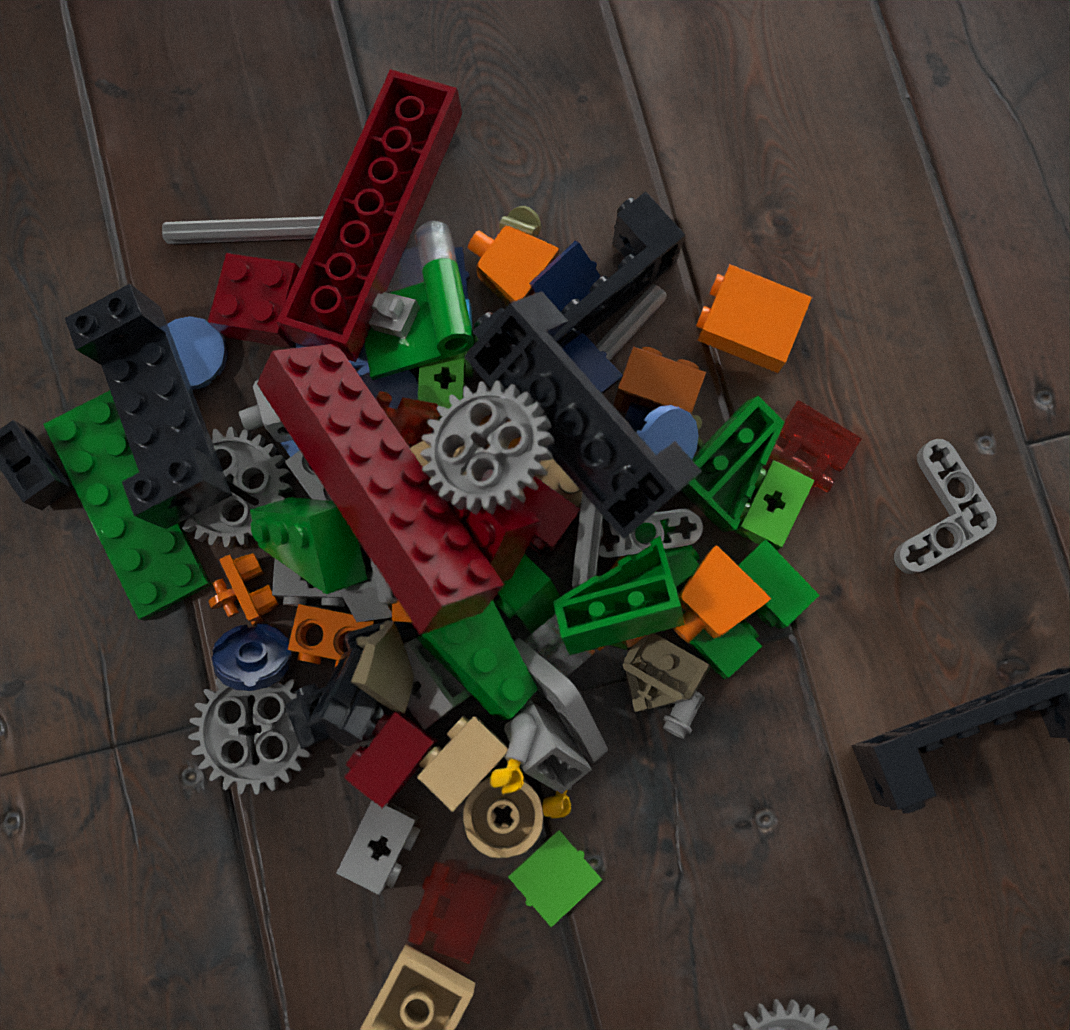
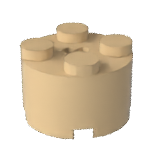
[463,776,543,858]

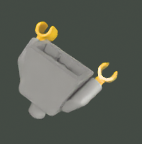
[491,699,592,818]

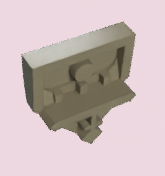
[351,621,414,714]
[622,633,711,712]

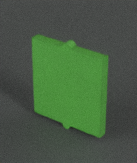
[508,830,602,927]

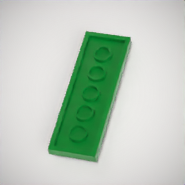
[43,390,211,621]

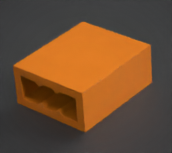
[696,264,812,373]

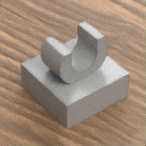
[368,292,420,339]

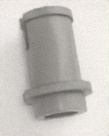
[663,691,705,739]

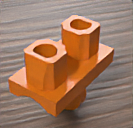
[208,553,279,626]

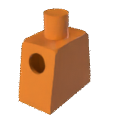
[468,226,559,306]
[673,545,771,643]

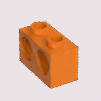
[288,604,379,668]

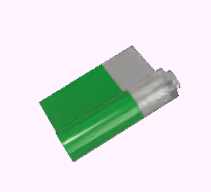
[365,221,474,381]

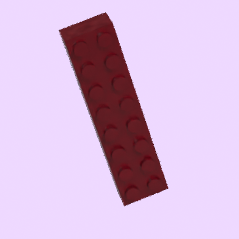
[276,69,462,362]
[257,344,505,635]

